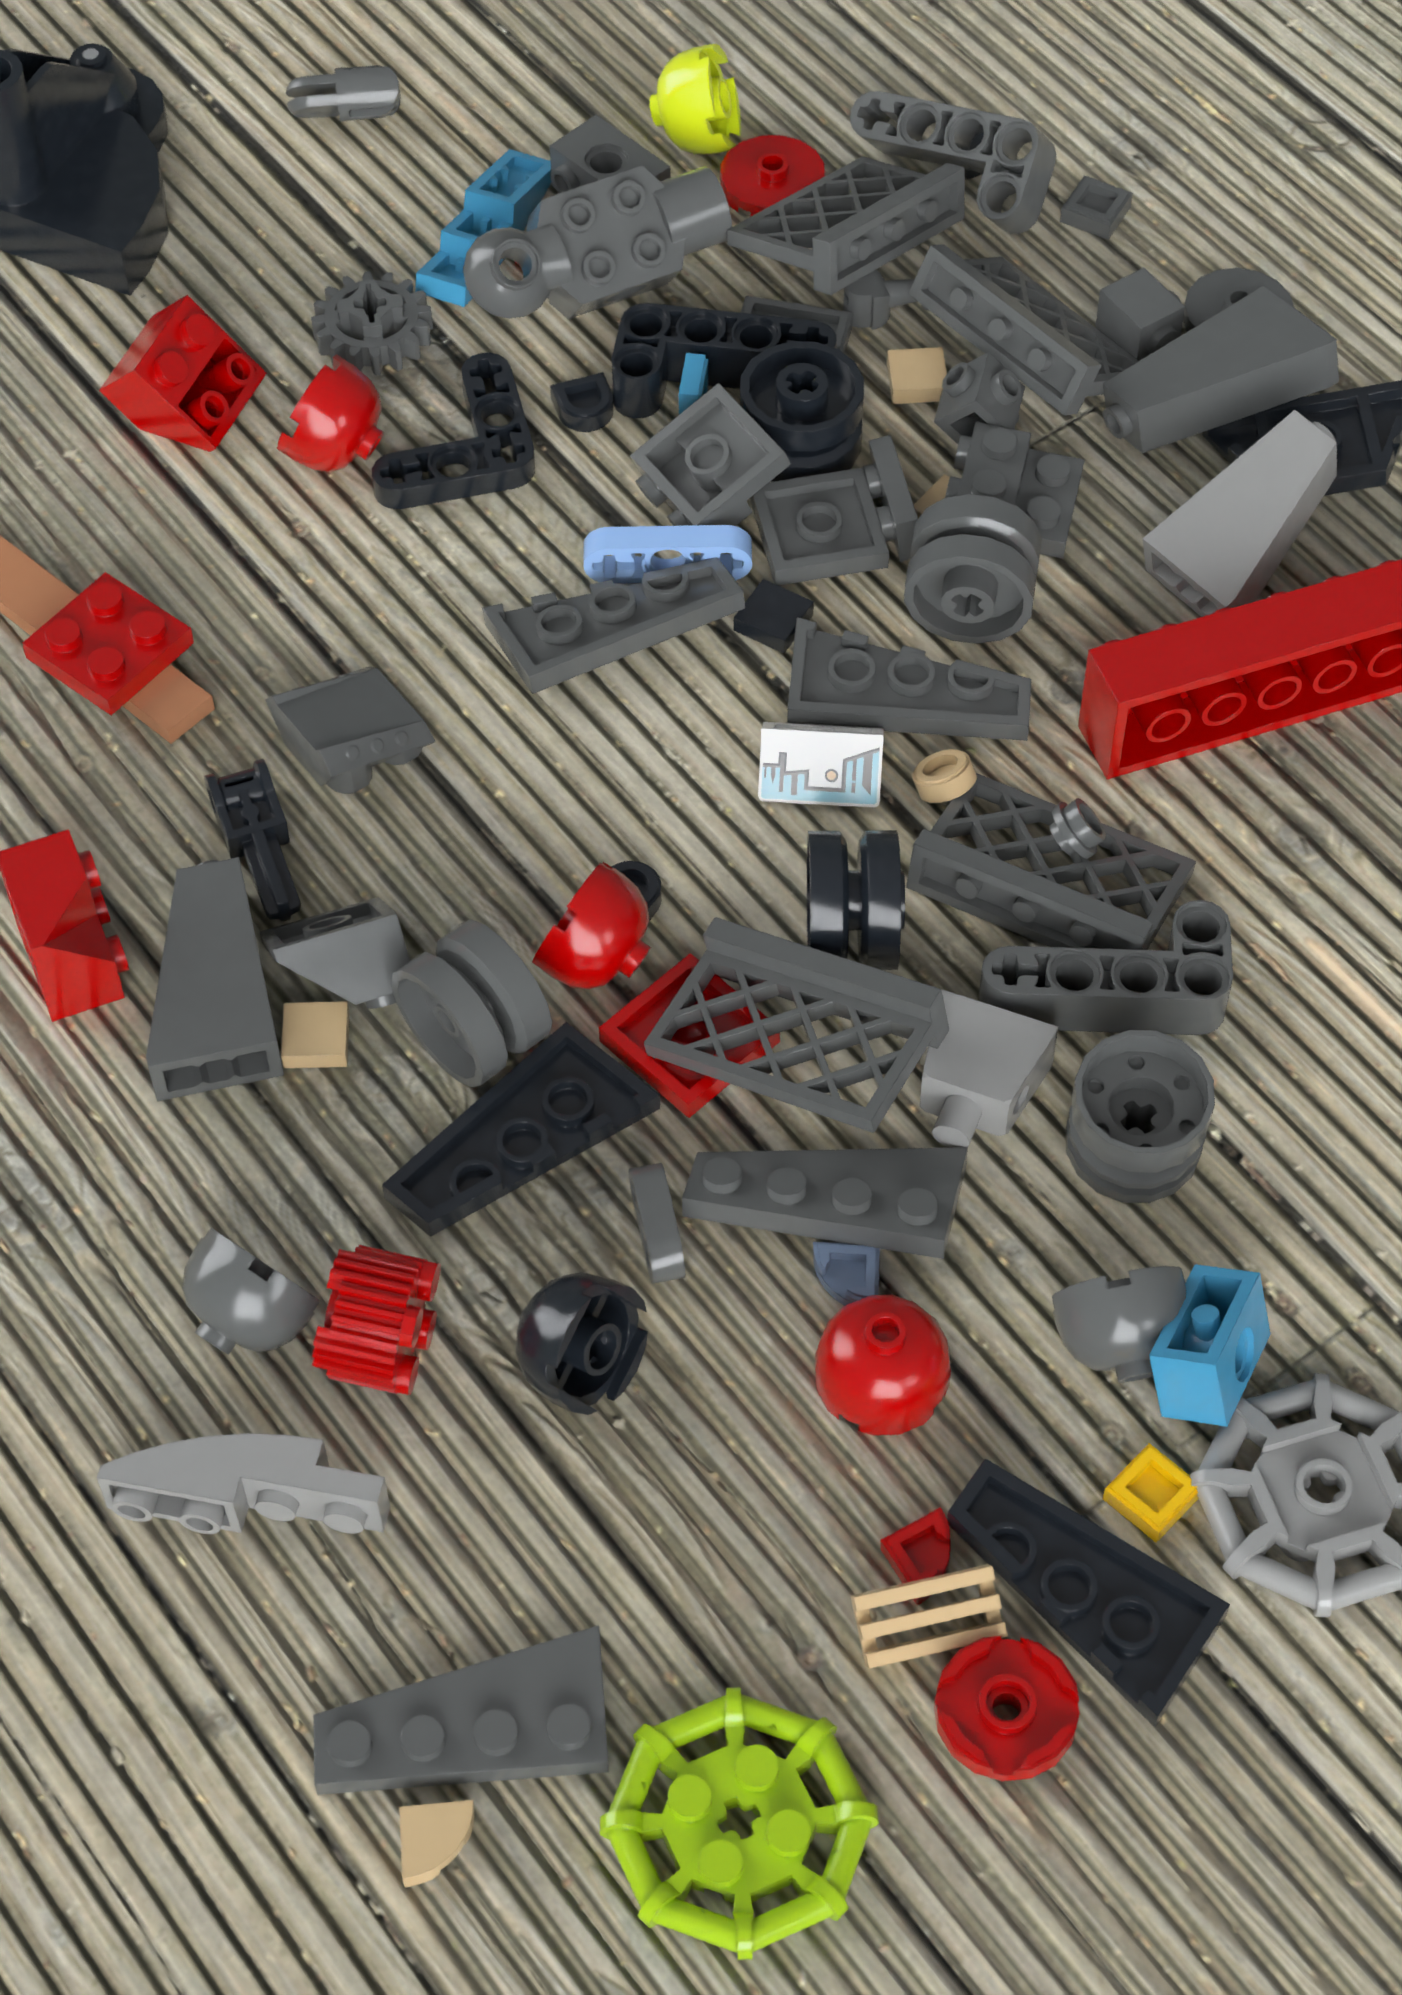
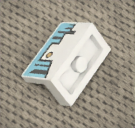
[758,722,884,807]

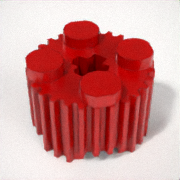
[312,1245,441,1395]

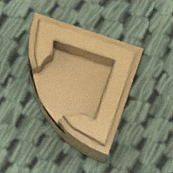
[399,1800,474,1887]

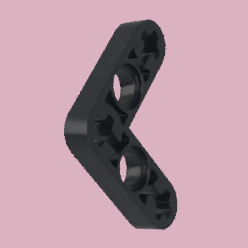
[372,353,535,509]

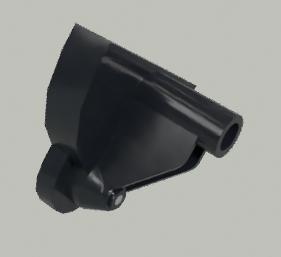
[0,43,168,296]

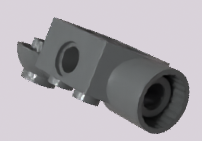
[463,165,732,319]

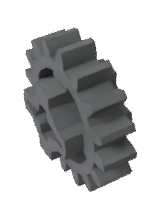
[311,271,433,376]

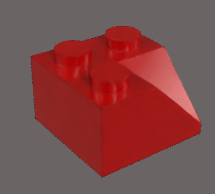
[0,829,129,1022]

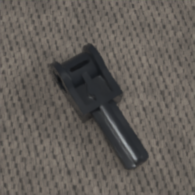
[204,759,301,922]

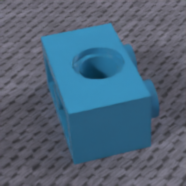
[1149,1264,1271,1427]

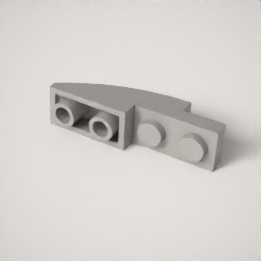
[97,1433,390,1534]

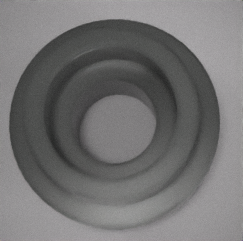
[1050,798,1106,859]

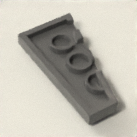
[482,557,745,694]
[787,617,1031,741]
[682,1147,968,1259]
[313,1625,609,1795]

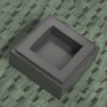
[1060,175,1133,240]

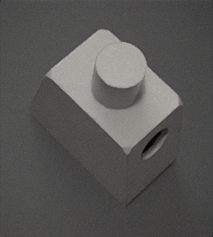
[920,989,1058,1148]

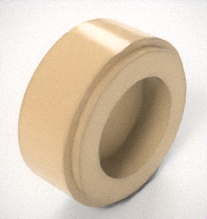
[912,749,977,803]

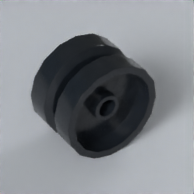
[740,341,864,482]
[807,830,905,970]

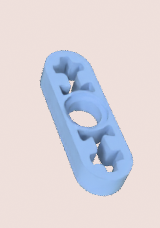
[583,525,752,584]

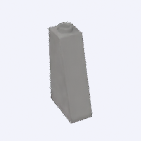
[1143,410,1337,617]

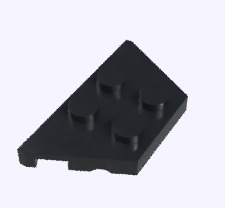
[1202,380,1402,496]

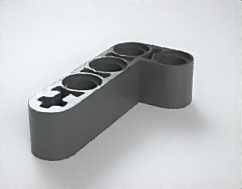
[850,91,1057,234]
[978,900,1233,1035]

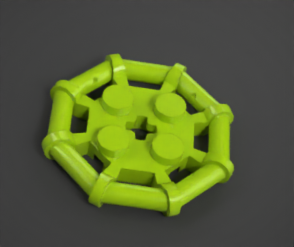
[600,1687,879,1960]

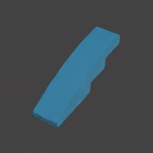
[415,149,551,307]

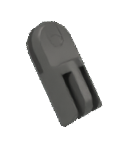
[286,65,401,122]

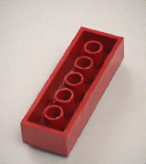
[1078,559,1402,780]

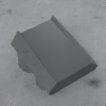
[265,666,436,794]

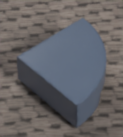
[813,1242,880,1306]

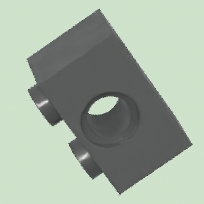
[550,115,671,193]

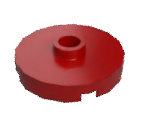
[720,135,825,217]
[934,1635,1080,1781]

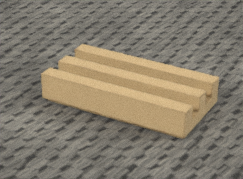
[850,1564,1008,1669]

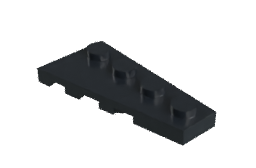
[382,1022,660,1237]
[947,1458,1230,1727]

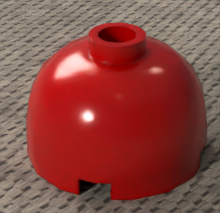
[277,354,384,472]
[532,861,651,990]
[815,1295,951,1436]

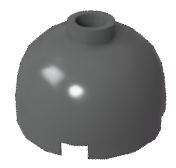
[182,1228,320,1355]
[1052,1266,1186,1383]

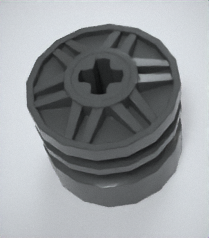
[1066,1030,1215,1203]

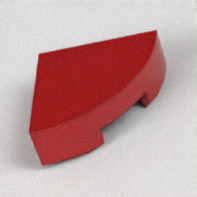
[880,1507,951,1606]

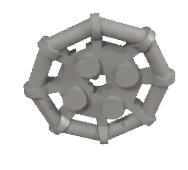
[1190,1373,1402,1618]

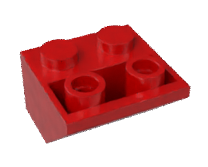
[99,295,267,452]

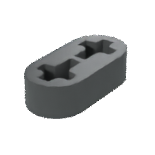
[628,1163,686,1284]

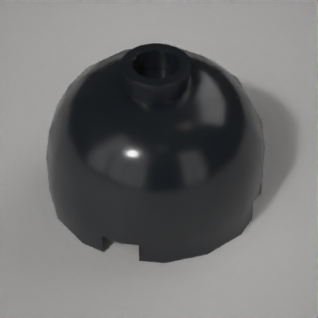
[515,1272,648,1415]

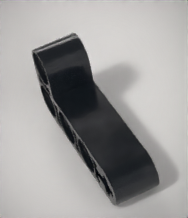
[612,303,837,419]

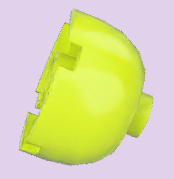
[650,44,741,154]

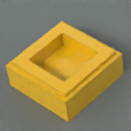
[1103,1443,1198,1543]

